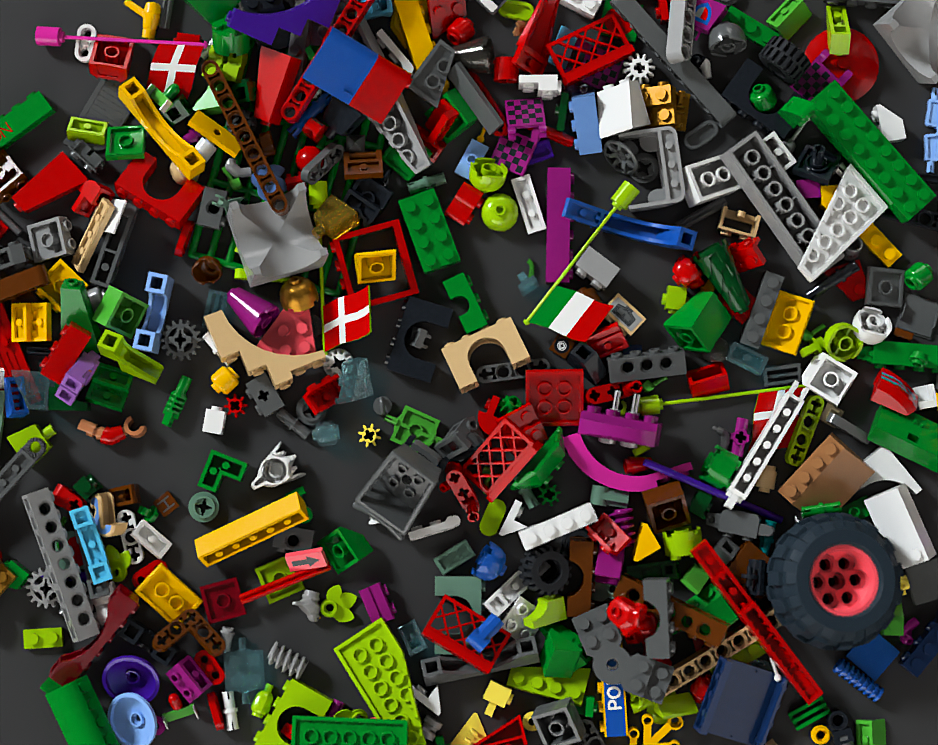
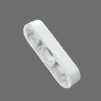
[117,509,144,564]

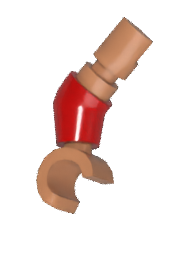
[77,416,147,445]

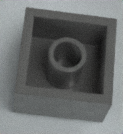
[531,697,586,745]

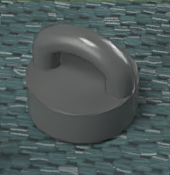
[373,396,392,415]

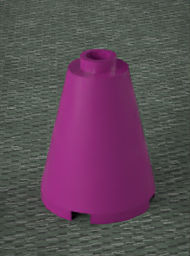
[227,287,280,338]

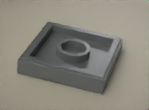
[864,266,905,308]

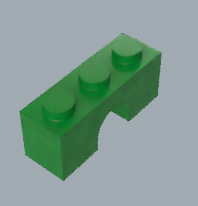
[442,272,489,334]

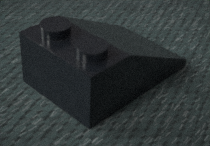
[240,0,291,52]

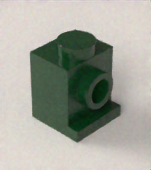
[161,94,193,126]
[72,473,103,501]
[687,490,713,520]

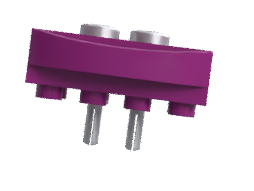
[577,390,663,448]

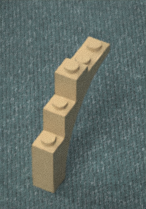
[204,310,326,390]

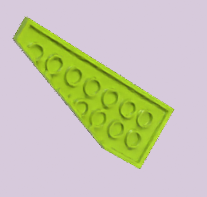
[333,617,427,745]

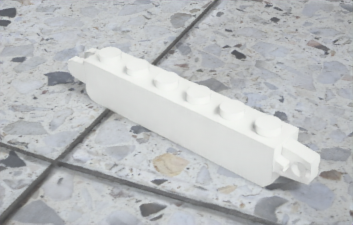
[724,380,809,510]

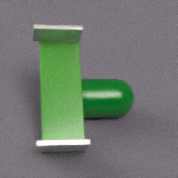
[146,83,180,113]

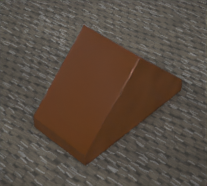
[108,484,141,507]

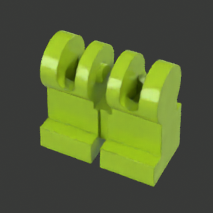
[201,45,248,86]

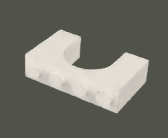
[518,502,598,551]

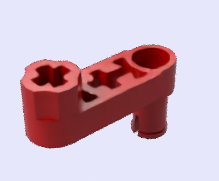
[584,380,643,405]
[445,461,480,523]

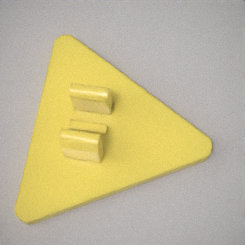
[450,713,486,745]

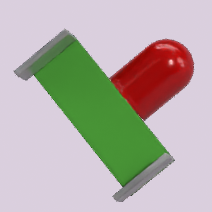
[162,693,199,730]

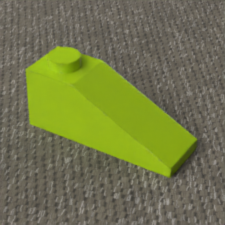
[826,6,851,56]

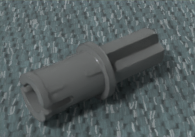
[276,408,312,440]

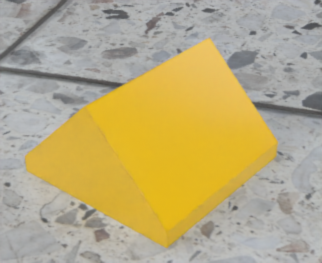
[354,249,396,284]
[631,522,661,562]

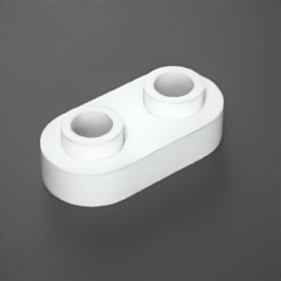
[74,24,97,63]

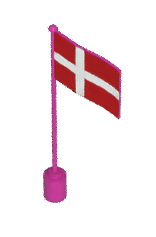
[35,26,208,102]

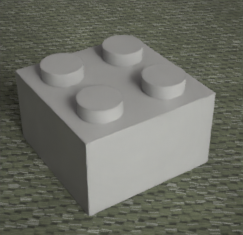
[574,246,620,291]

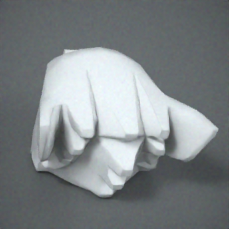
[251,441,306,490]

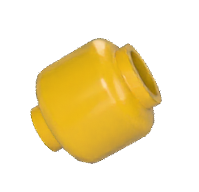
[211,366,239,394]

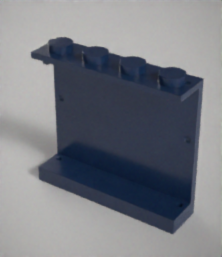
[693,655,788,745]

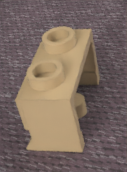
[717,206,761,241]

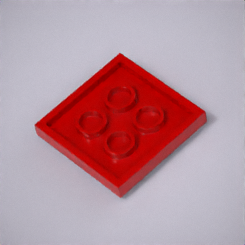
[525,369,584,426]

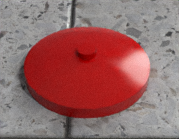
[804,28,879,101]

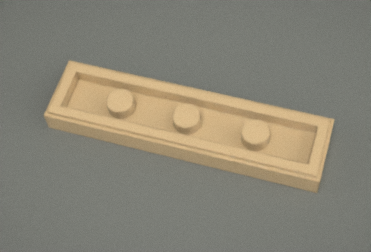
[71,197,115,273]

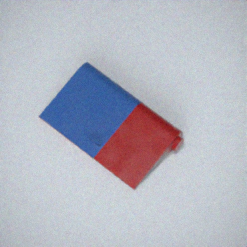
[302,26,413,124]

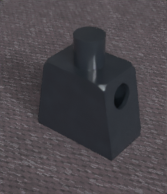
[322,96,368,140]

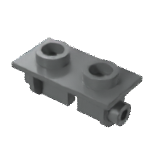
[68,138,106,175]

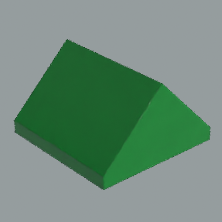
[539,628,583,678]

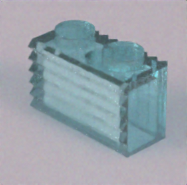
[724,342,768,376]

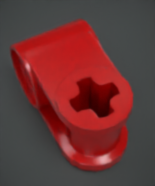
[53,483,87,512]

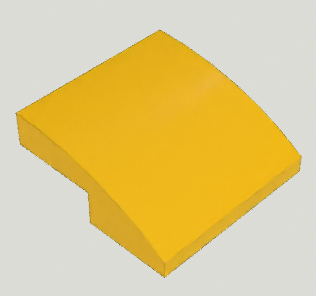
[11,302,52,342]

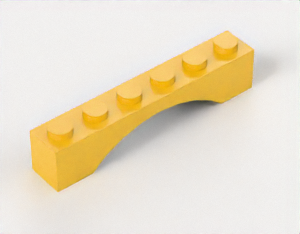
[118,77,206,181]

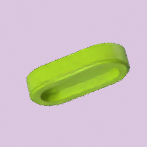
[498,0,534,23]
[480,499,506,536]

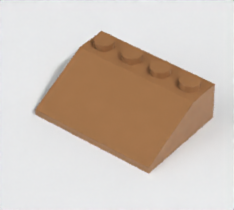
[778,432,875,511]

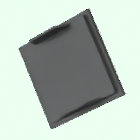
[895,293,938,340]

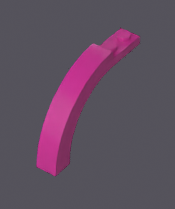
[563,433,693,492]

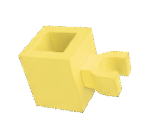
[483,679,514,717]

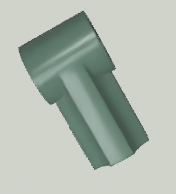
[590,485,629,508]

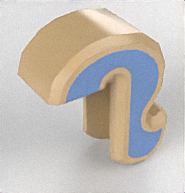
[90,492,128,538]

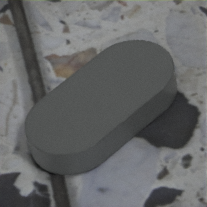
[683,120,719,151]

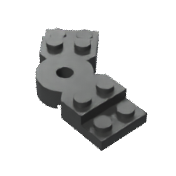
[571,603,675,705]

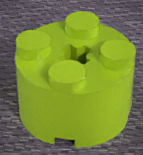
[662,526,702,560]

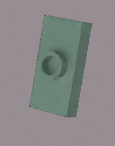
[433,539,476,576]

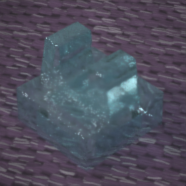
[517,271,539,296]

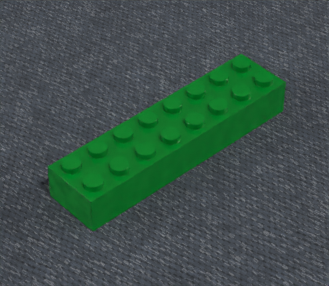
[810,80,937,223]

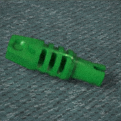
[162,375,193,427]

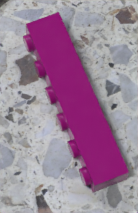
[545,167,574,284]

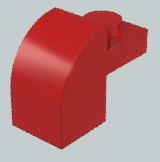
[71,180,115,218]
[478,395,500,435]

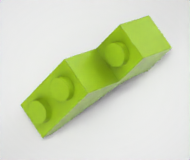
[97,329,164,385]

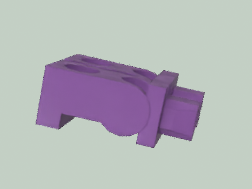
[54,350,100,406]

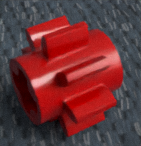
[224,394,248,418]

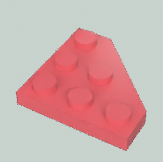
[257,309,317,355]

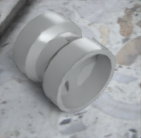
[422,715,443,741]

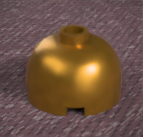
[279,276,319,312]

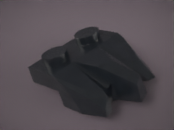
[342,178,395,228]

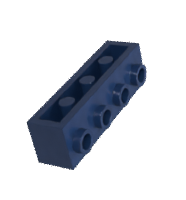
[898,612,938,678]

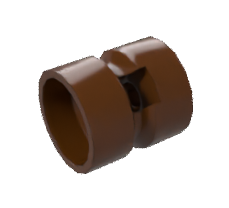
[243,131,276,159]

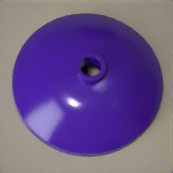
[102,655,160,702]

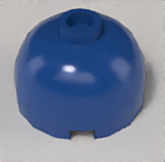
[471,541,507,581]

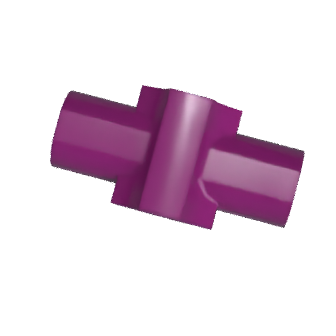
[730,417,750,457]

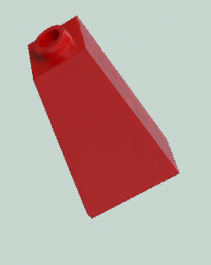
[254,46,302,127]
[11,151,89,214]

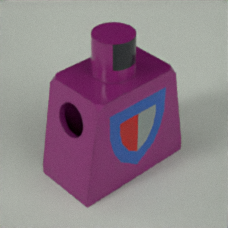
[693,0,728,41]

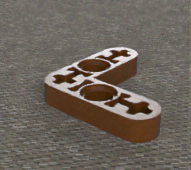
[152,609,226,657]

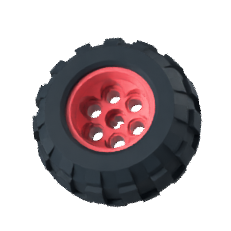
[766,512,904,650]

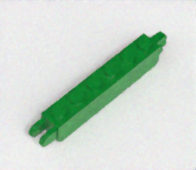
[856,341,938,373]

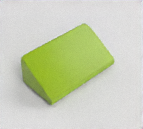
[67,116,109,145]
[655,692,698,720]

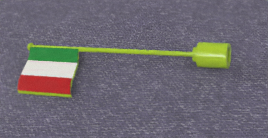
[523,181,640,342]

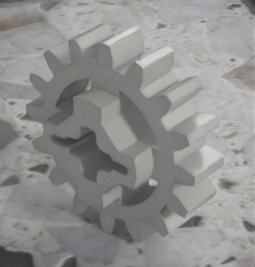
[25,567,69,609]

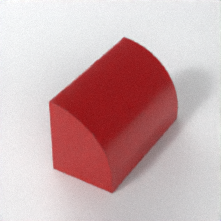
[686,361,730,398]

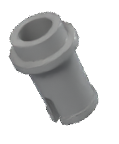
[218,626,235,652]

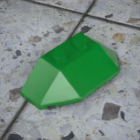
[510,426,565,490]

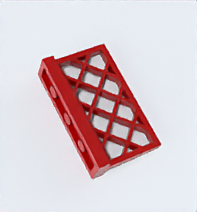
[545,13,635,88]
[462,416,543,503]
[421,594,511,675]

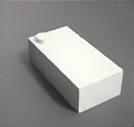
[864,483,937,569]

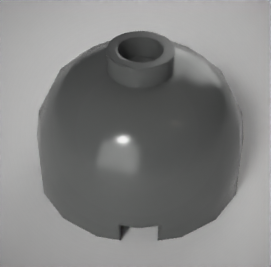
[708,21,747,57]

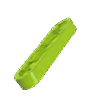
[785,395,824,466]

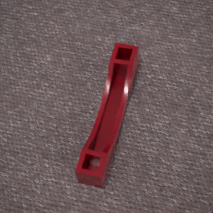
[49,583,139,686]

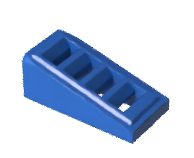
[4,377,29,418]

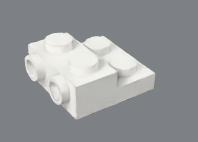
[518,75,562,100]

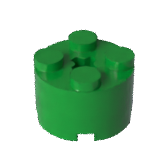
[212,15,251,57]
[699,445,742,490]

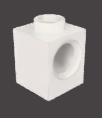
[202,406,227,435]

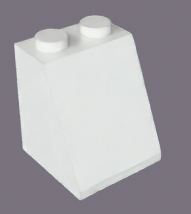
[597,78,651,138]

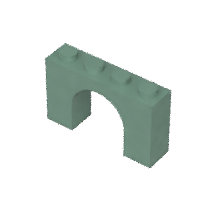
[435,576,485,655]

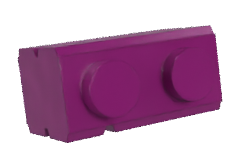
[359,582,397,623]

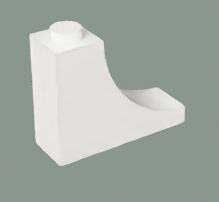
[859,446,922,494]

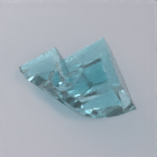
[335,357,374,404]
[11,370,50,411]

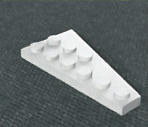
[798,164,888,282]

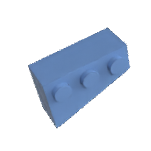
[568,90,603,155]

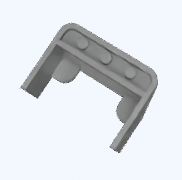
[618,126,686,213]

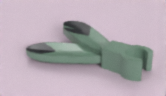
[212,194,249,214]

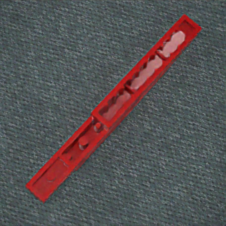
[690,539,824,705]

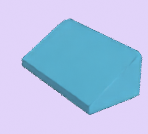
[548,25,577,69]

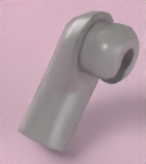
[225,158,252,178]

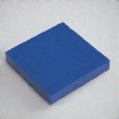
[845,634,900,681]

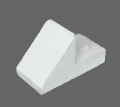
[499,499,527,536]
[412,684,441,716]

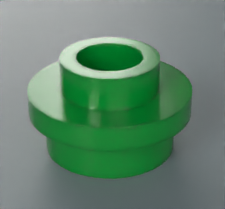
[909,351,929,367]

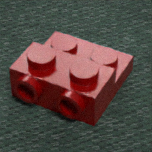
[496,402,548,456]

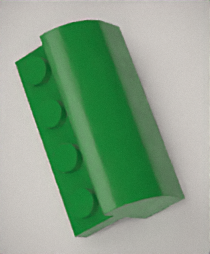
[45,675,120,745]

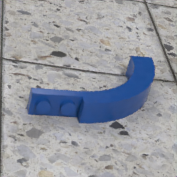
[562,198,698,251]

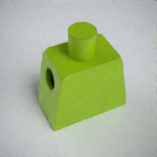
[7,424,57,467]

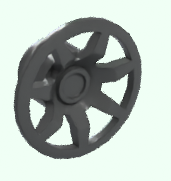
[603,139,638,175]

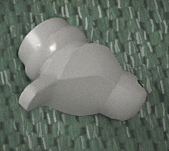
[292,590,321,622]

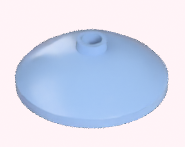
[108,692,157,745]

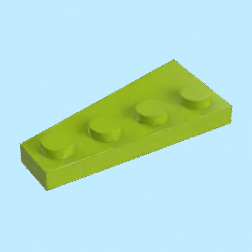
[506,667,591,707]

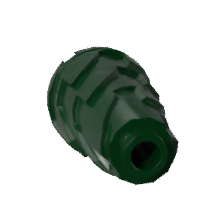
[692,238,750,314]

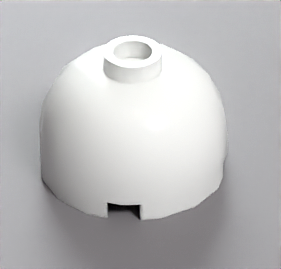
[852,306,892,345]

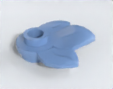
[251,164,287,201]

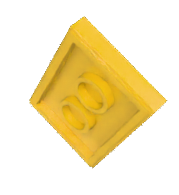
[761,290,815,356]
[134,563,203,630]

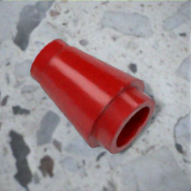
[623,456,652,475]

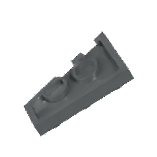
[408,39,456,109]

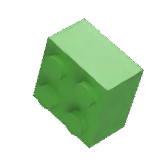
[92,285,149,339]

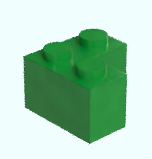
[197,449,250,493]

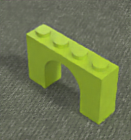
[253,677,333,745]

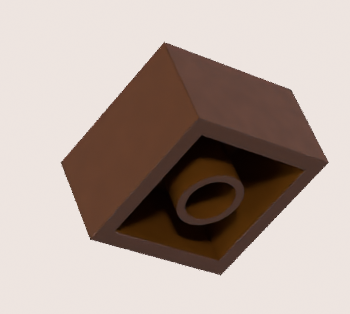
[642,480,691,534]

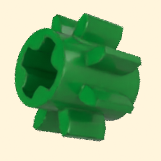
[498,395,522,416]
[537,484,561,506]

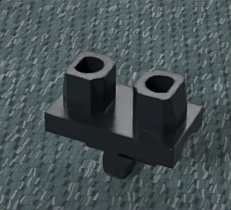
[741,559,768,595]

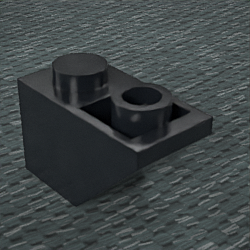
[567,342,608,387]

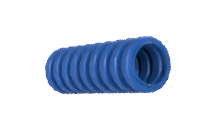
[833,658,884,702]

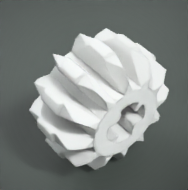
[622,53,655,85]

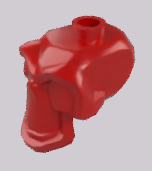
[672,251,705,289]
[607,596,658,638]

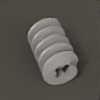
[266,641,309,680]

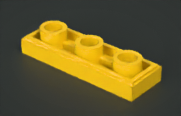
[187,110,243,158]

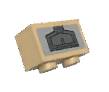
[604,293,646,337]

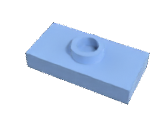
[454,139,489,181]

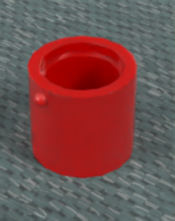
[493,56,519,84]

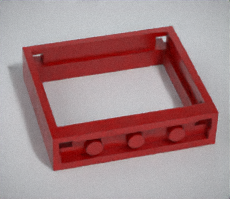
[329,219,419,307]

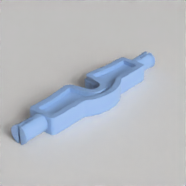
[923,87,938,174]

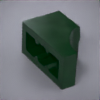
[49,383,91,411]

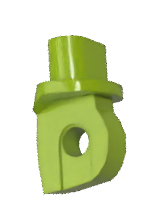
[799,336,826,358]

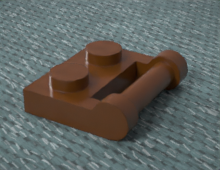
[343,149,383,180]

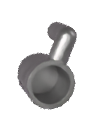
[843,237,863,261]

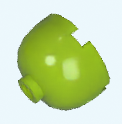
[469,157,508,193]
[481,193,519,232]
[823,322,864,362]

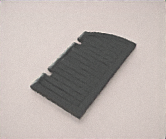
[63,75,147,151]

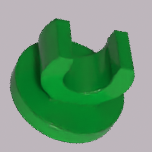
[137,505,158,523]

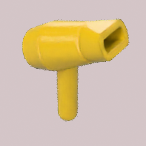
[124,0,161,40]

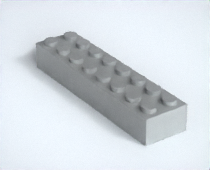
[719,131,845,281]

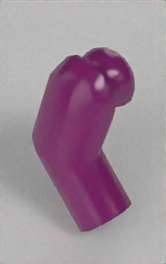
[900,617,920,646]

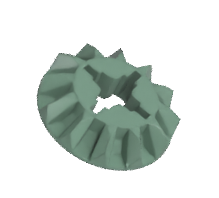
[188,492,219,522]

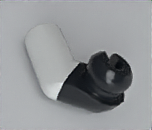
[690,54,712,79]

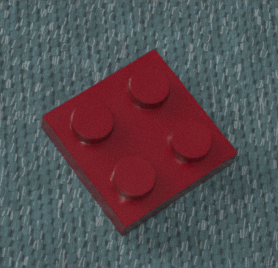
[199,577,247,624]

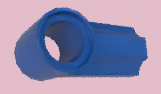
[465,613,504,653]

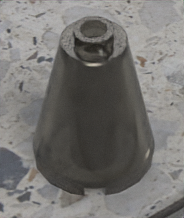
[450,36,494,74]

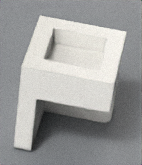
[912,384,937,411]

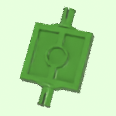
[384,405,443,452]

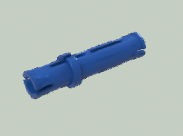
[287,91,332,138]

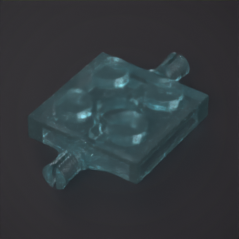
[223,637,265,704]

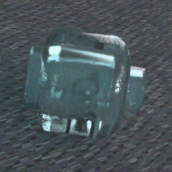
[312,420,340,447]

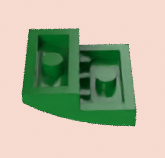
[85,362,134,412]

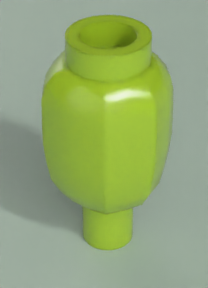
[251,683,274,719]

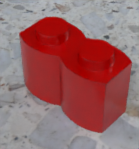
[444,181,485,227]

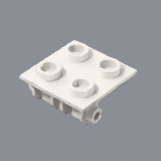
[502,596,539,639]

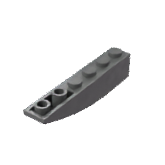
[90,181,149,288]

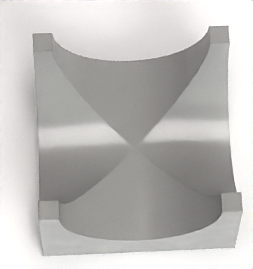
[873,0,938,84]
[227,182,329,288]

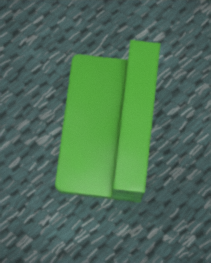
[765,0,812,40]
[856,719,886,745]

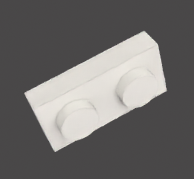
[130,519,172,559]

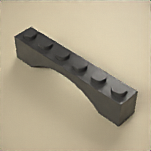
[420,636,540,687]

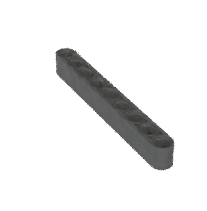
[609,0,737,128]

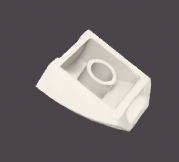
[802,352,858,407]

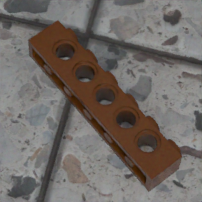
[613,573,731,648]

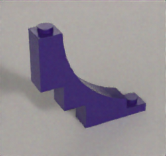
[225,0,340,45]

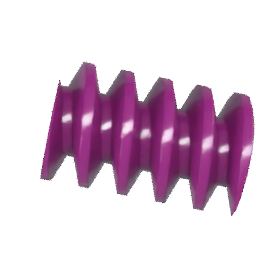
[609,508,636,547]

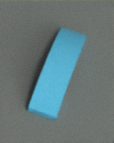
[69,505,113,585]

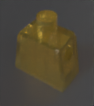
[312,194,360,239]

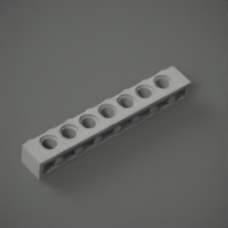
[21,487,100,643]

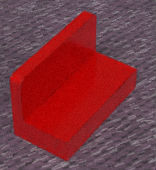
[425,98,459,145]

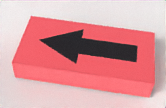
[285,547,328,572]

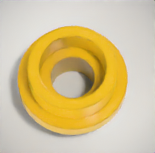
[811,725,830,745]

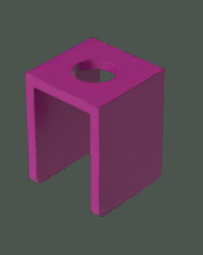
[595,544,625,586]

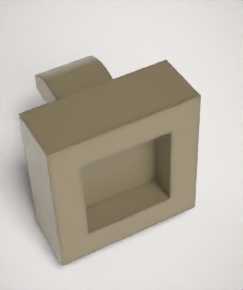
[819,402,845,428]

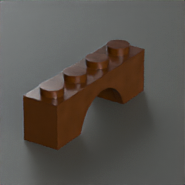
[566,537,597,617]

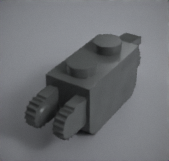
[706,509,775,541]

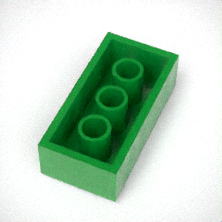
[398,188,461,275]

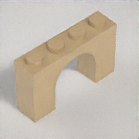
[441,317,531,394]

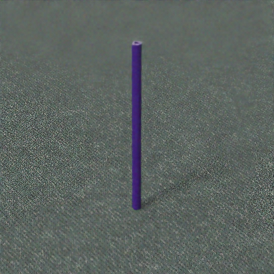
[643,458,783,524]

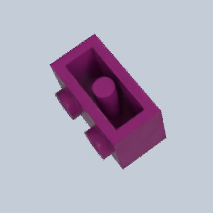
[166,655,213,704]

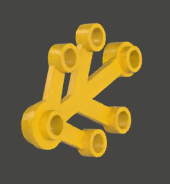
[628,713,683,745]

